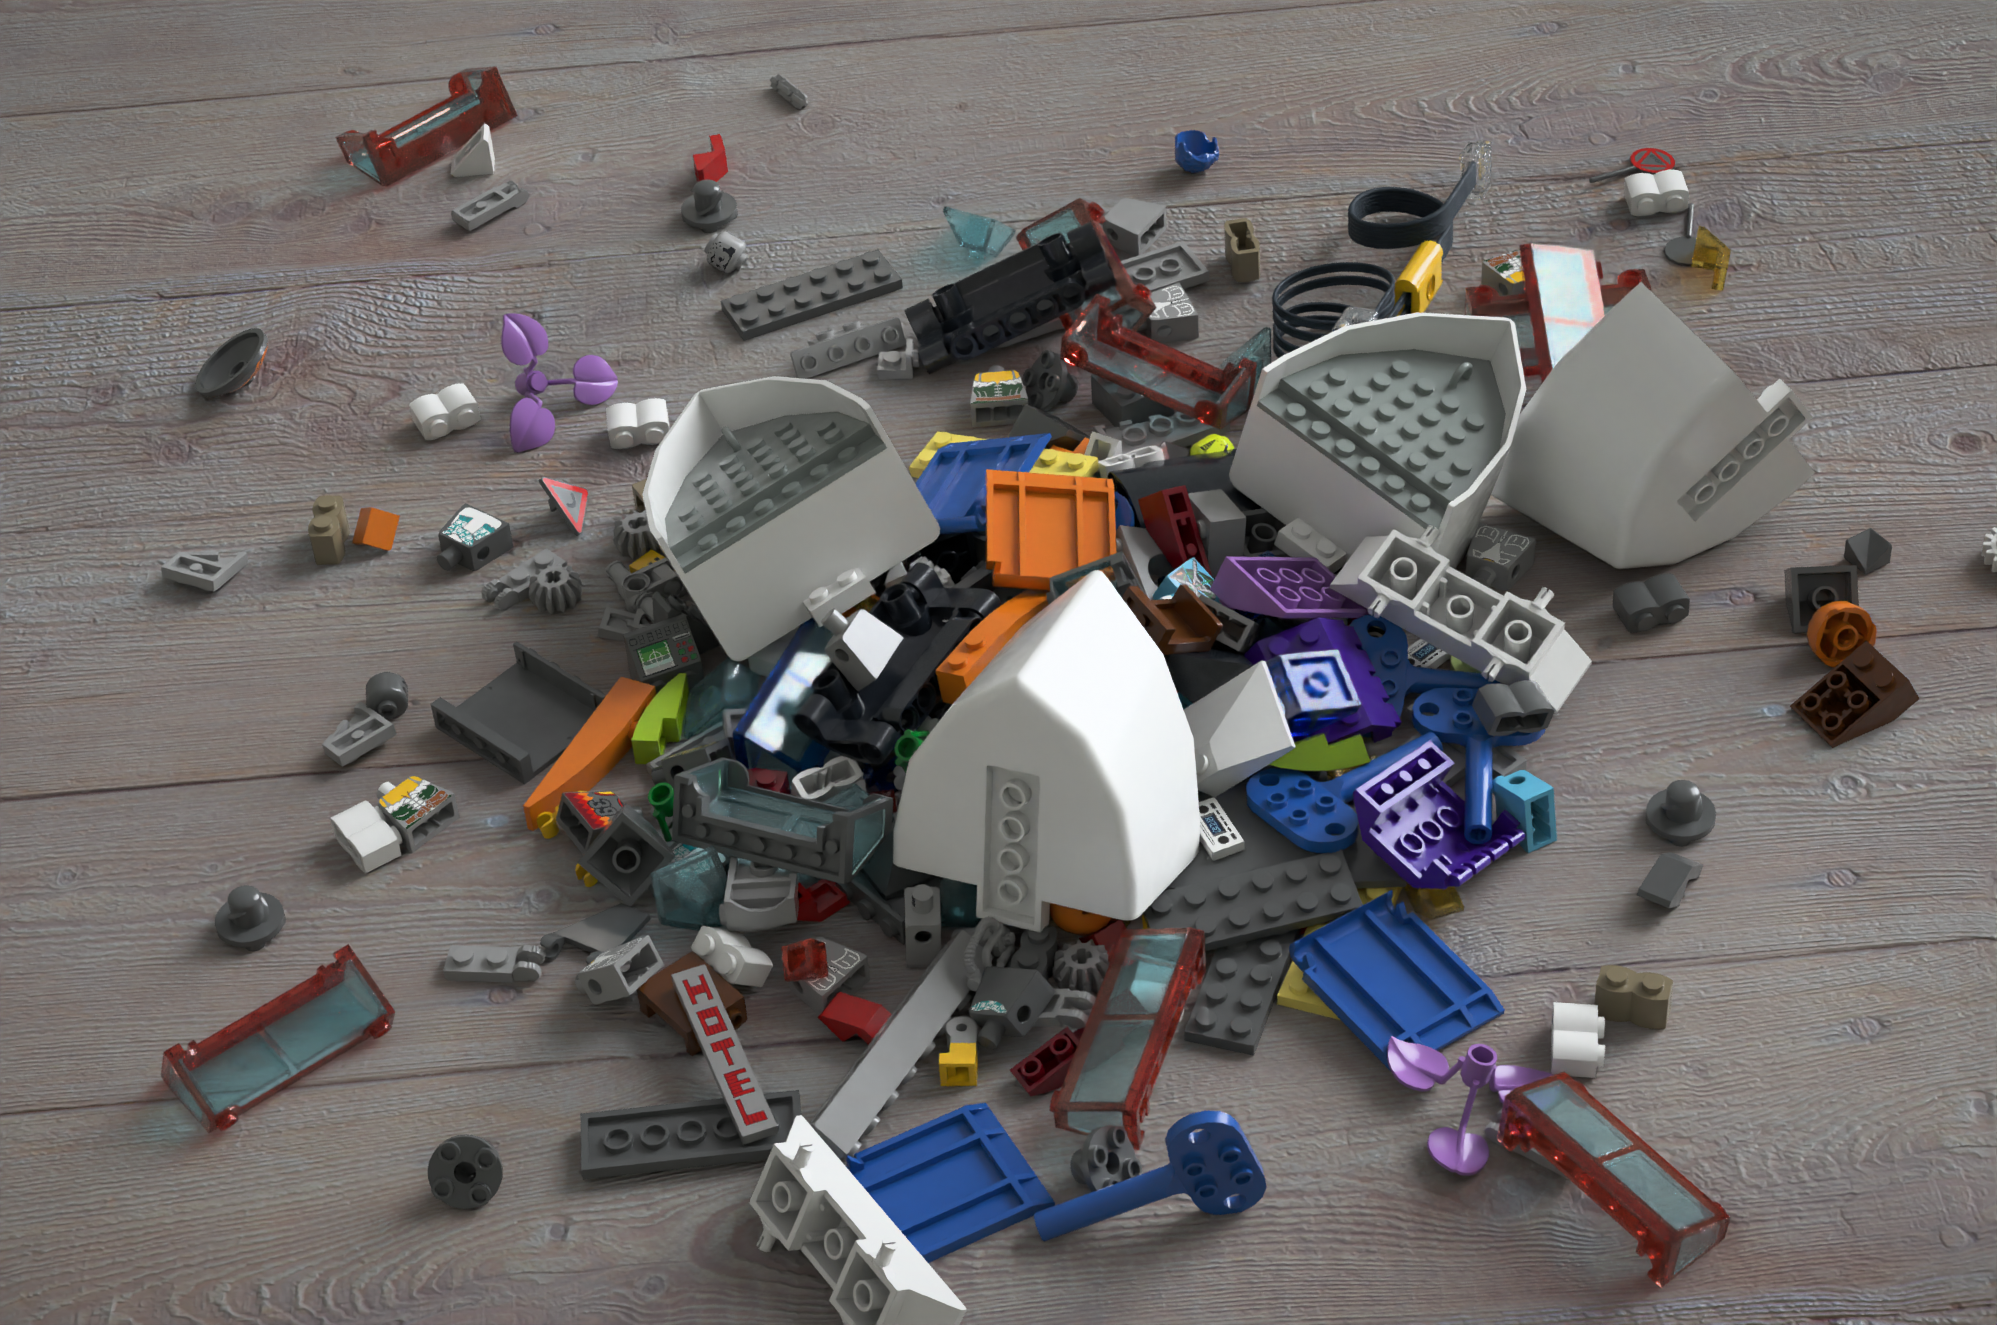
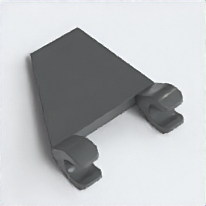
[540,903,650,964]

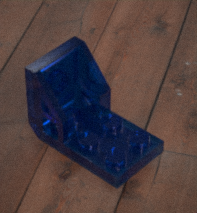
[1266,649,1361,737]

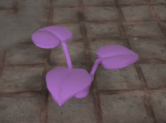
[501,313,618,452]
[1387,1036,1556,1176]

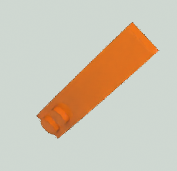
[935,589,1050,704]
[523,677,656,831]

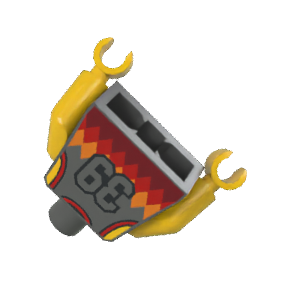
[537,790,644,887]

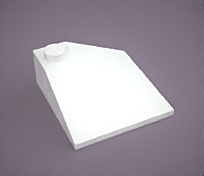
[1184,660,1296,797]

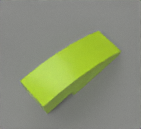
[631,673,690,764]
[1268,733,1370,771]

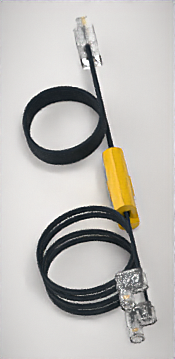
[1272,140,1492,358]

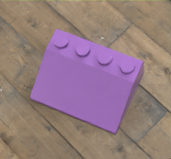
[1210,556,1370,618]

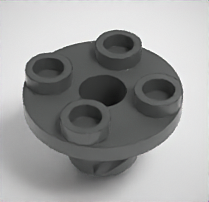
[681,180,738,233]
[1022,350,1078,412]
[1645,780,1716,847]
[215,885,286,951]
[1070,1126,1142,1192]
[428,1134,503,1209]

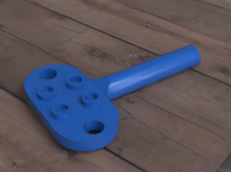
[1349,614,1502,738]
[1412,687,1546,844]
[1246,732,1443,853]
[1034,1111,1267,1241]

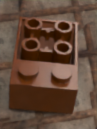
[1790,640,1920,748]

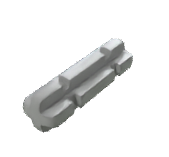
[770,74,808,109]

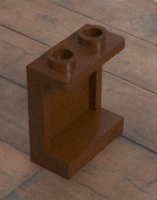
[1122,584,1223,655]
[637,951,747,1056]

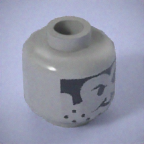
[704,231,748,274]

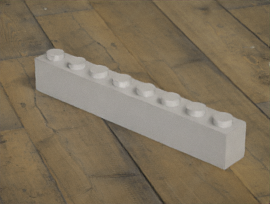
[809,929,994,1160]

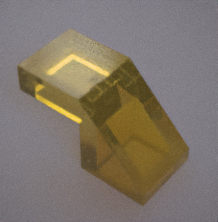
[1691,226,1731,291]
[1403,881,1464,920]

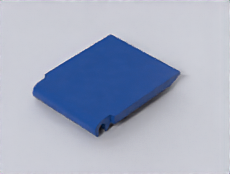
[915,433,1052,535]
[1289,890,1505,1071]
[846,1103,1055,1263]

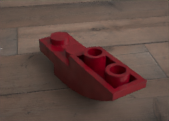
[1010,990,1153,1097]

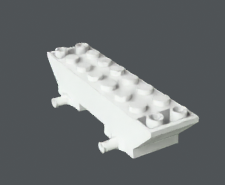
[1330,525,1592,714]
[749,1115,967,1325]

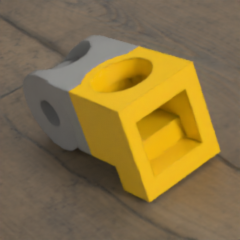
[939,1016,979,1086]

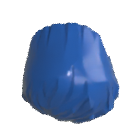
[1175,130,1219,173]

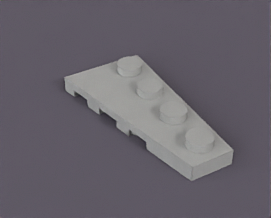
[1093,405,1230,454]

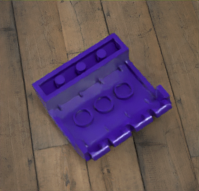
[1244,617,1402,745]
[1353,740,1525,889]

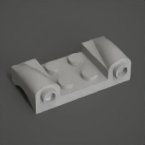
[719,827,804,931]

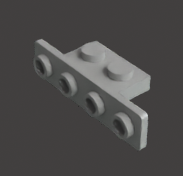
[790,317,906,379]

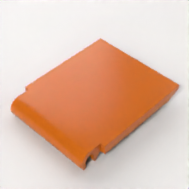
[986,469,1116,591]

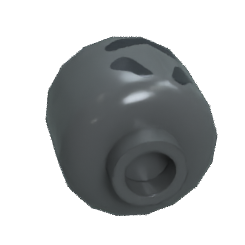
[366,672,408,719]

